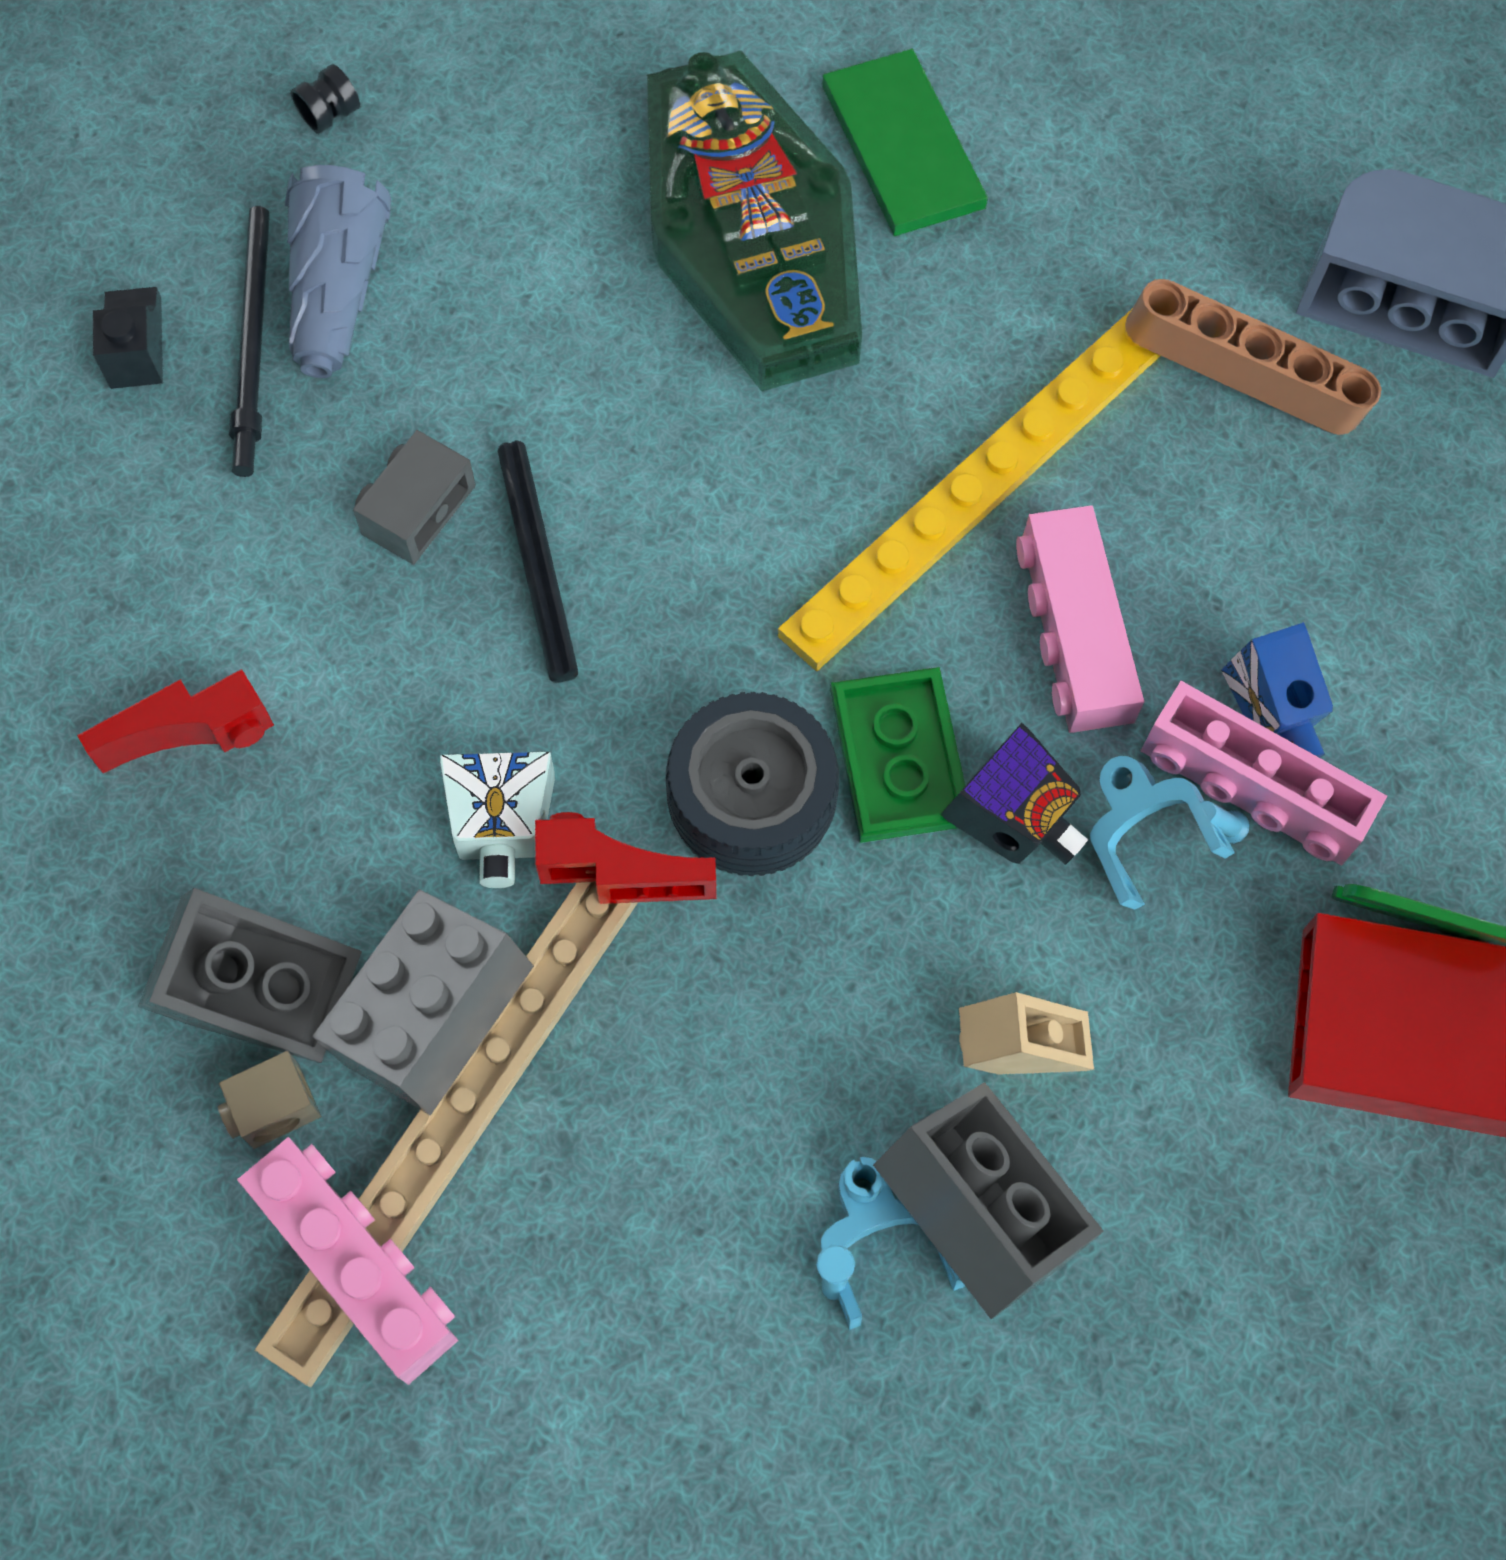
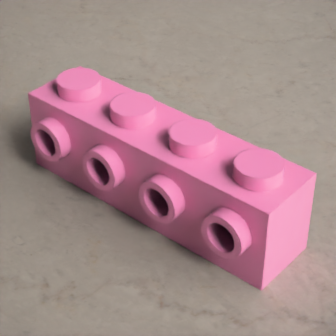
[1141,681,1387,866]
[237,1137,459,1385]

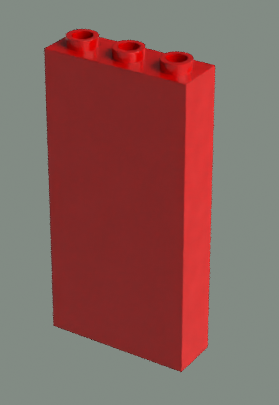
[1288,913,1506,1138]

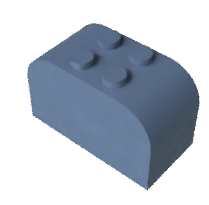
[1295,169,1506,378]

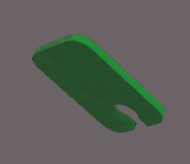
[1331,884,1506,946]

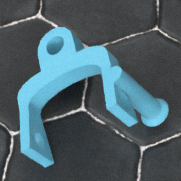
[1090,756,1249,910]
[816,1157,965,1330]

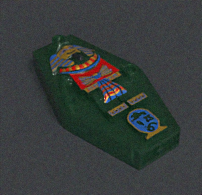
[647,50,862,391]

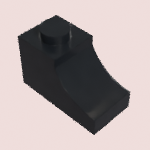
[93,287,163,389]

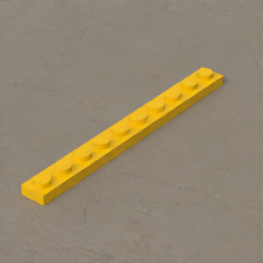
[778,309,1161,672]

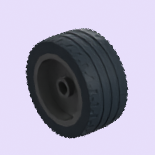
[665,692,839,876]

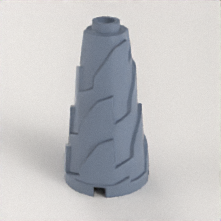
[285,165,391,378]

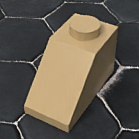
[959,992,1094,1074]

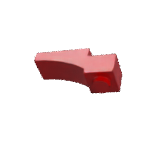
[77,669,274,774]
[535,812,717,904]

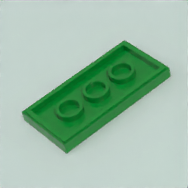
[822,48,988,237]

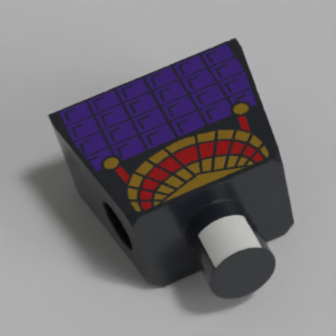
[940,722,1088,865]

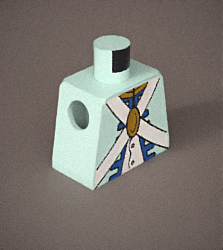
[440,752,555,888]

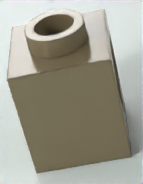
[218,1050,322,1149]

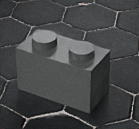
[353,430,476,565]

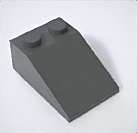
[138,888,362,1063]

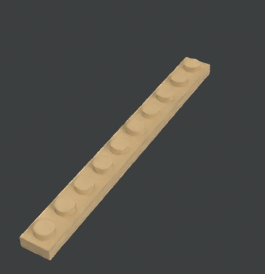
[255,882,638,1387]

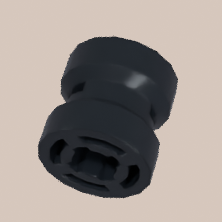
[290,64,360,134]

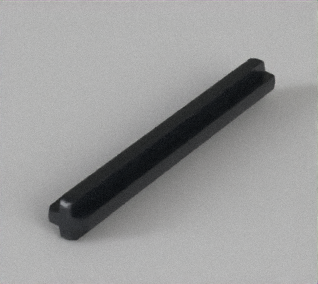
[497,440,578,683]

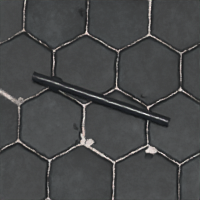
[229,206,270,477]

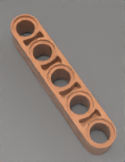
[1125,279,1382,435]

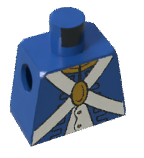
[1221,622,1333,758]

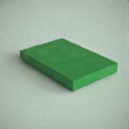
[830,667,966,843]

